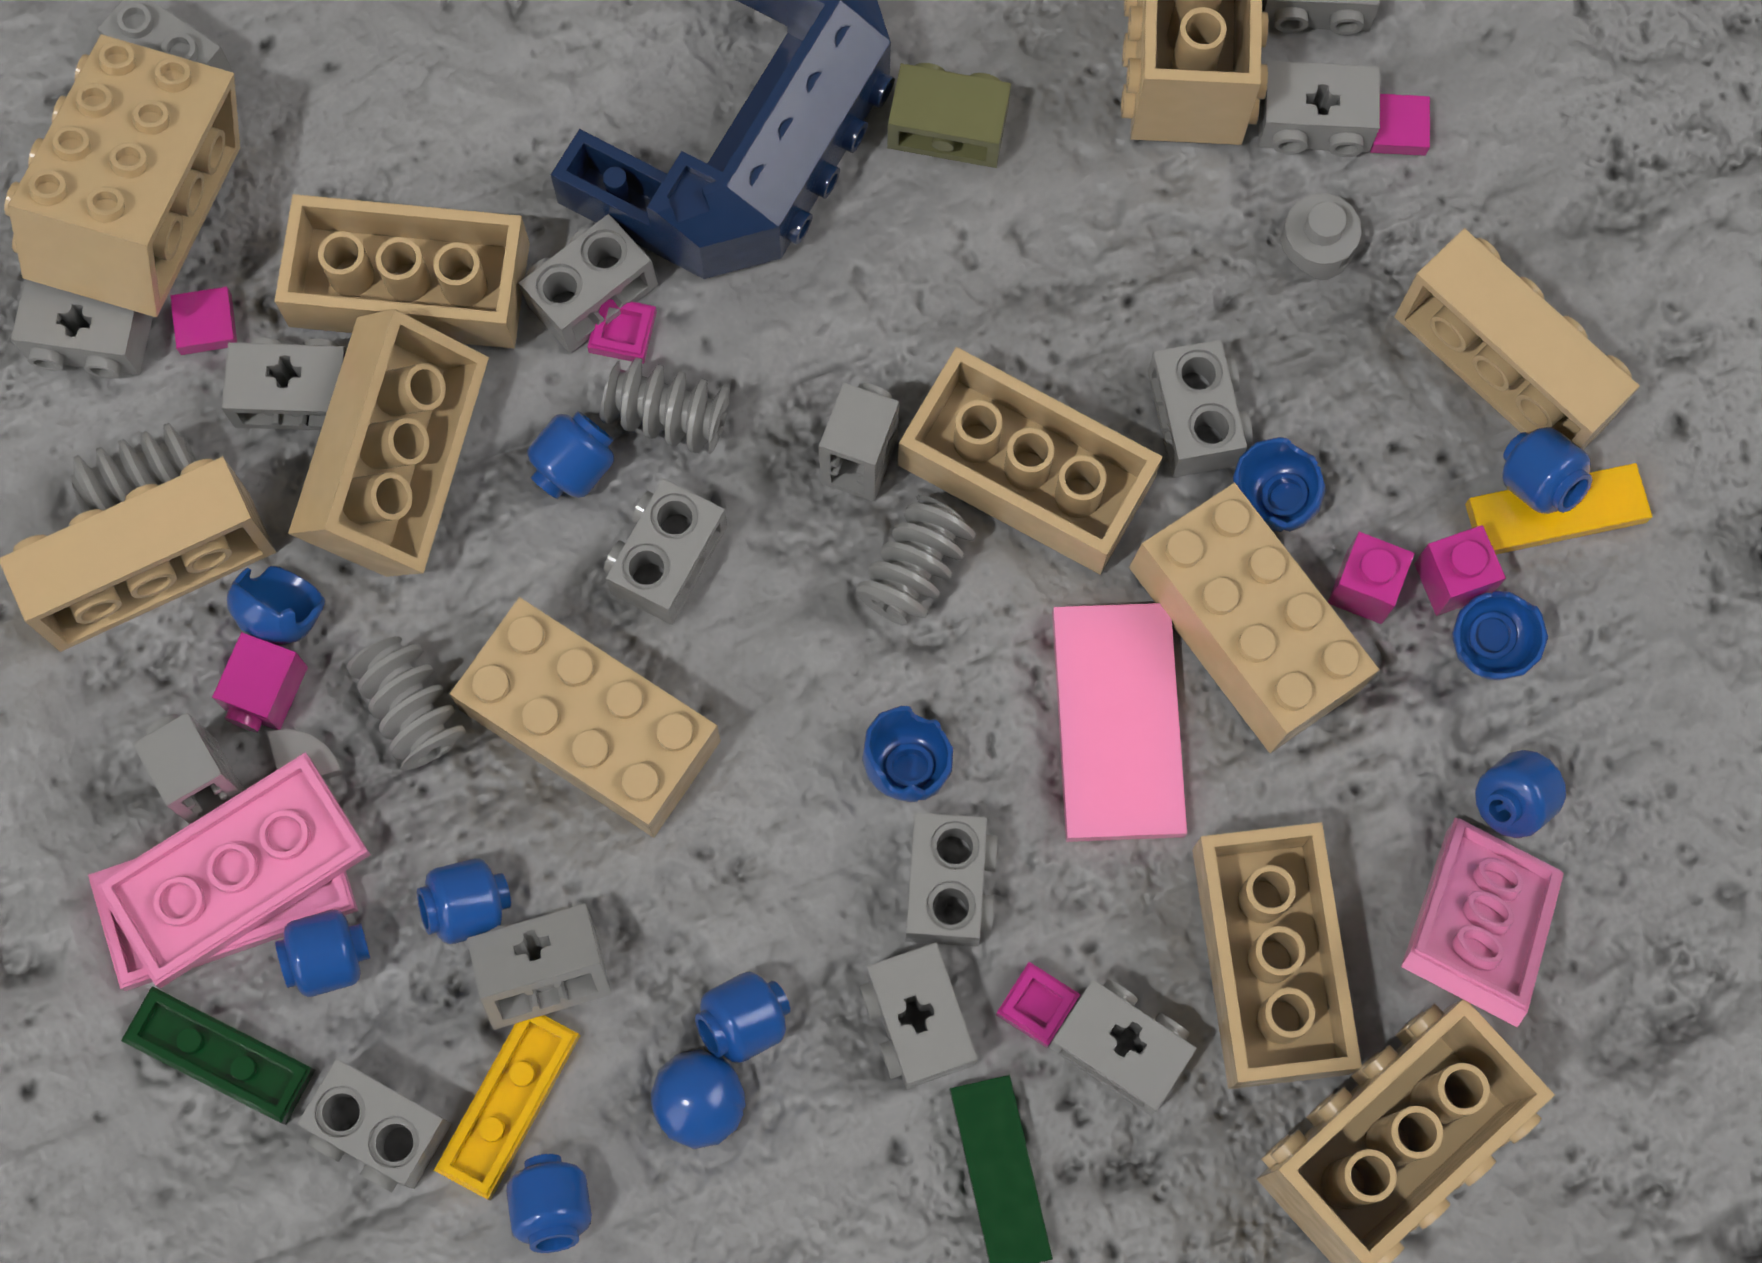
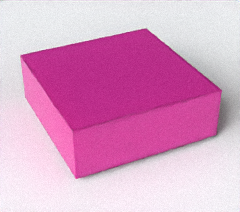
[1370,94,1430,156]
[170,286,237,355]
[587,299,657,364]
[996,962,1080,1048]

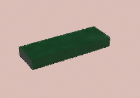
[121,986,316,1125]
[949,1075,1053,1263]

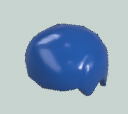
[1233,437,1326,532]
[227,566,326,645]
[1451,591,1548,681]
[862,706,953,802]
[651,1049,746,1149]

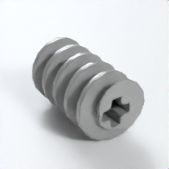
[600,357,729,454]
[71,423,196,513]
[856,495,976,625]
[347,636,466,771]

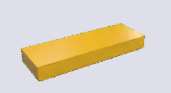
[1465,463,1653,555]
[434,1015,580,1201]

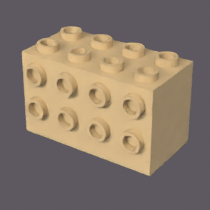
[1121,0,1269,145]
[4,34,240,317]
[1257,999,1555,1263]

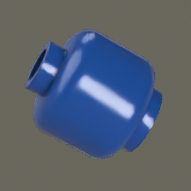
[527,411,614,499]
[1502,427,1592,514]
[1475,750,1566,838]
[417,858,511,944]
[275,910,371,997]
[695,971,790,1063]
[506,1154,592,1253]

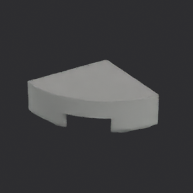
[267,729,344,780]

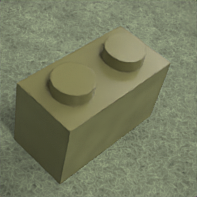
[887,63,1011,168]

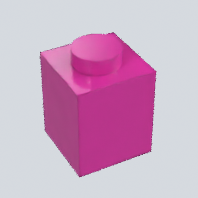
[1414,525,1506,616]
[1327,531,1415,625]
[212,632,308,733]

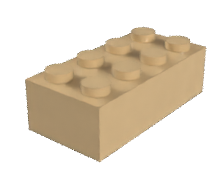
[274,194,530,349]
[1394,228,1640,450]
[288,309,489,577]
[898,347,1163,575]
[0,456,277,652]
[1129,482,1380,753]
[450,597,721,838]
[1192,822,1362,1089]

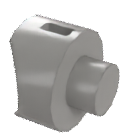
[1280,193,1362,280]

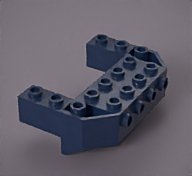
[550,0,895,279]

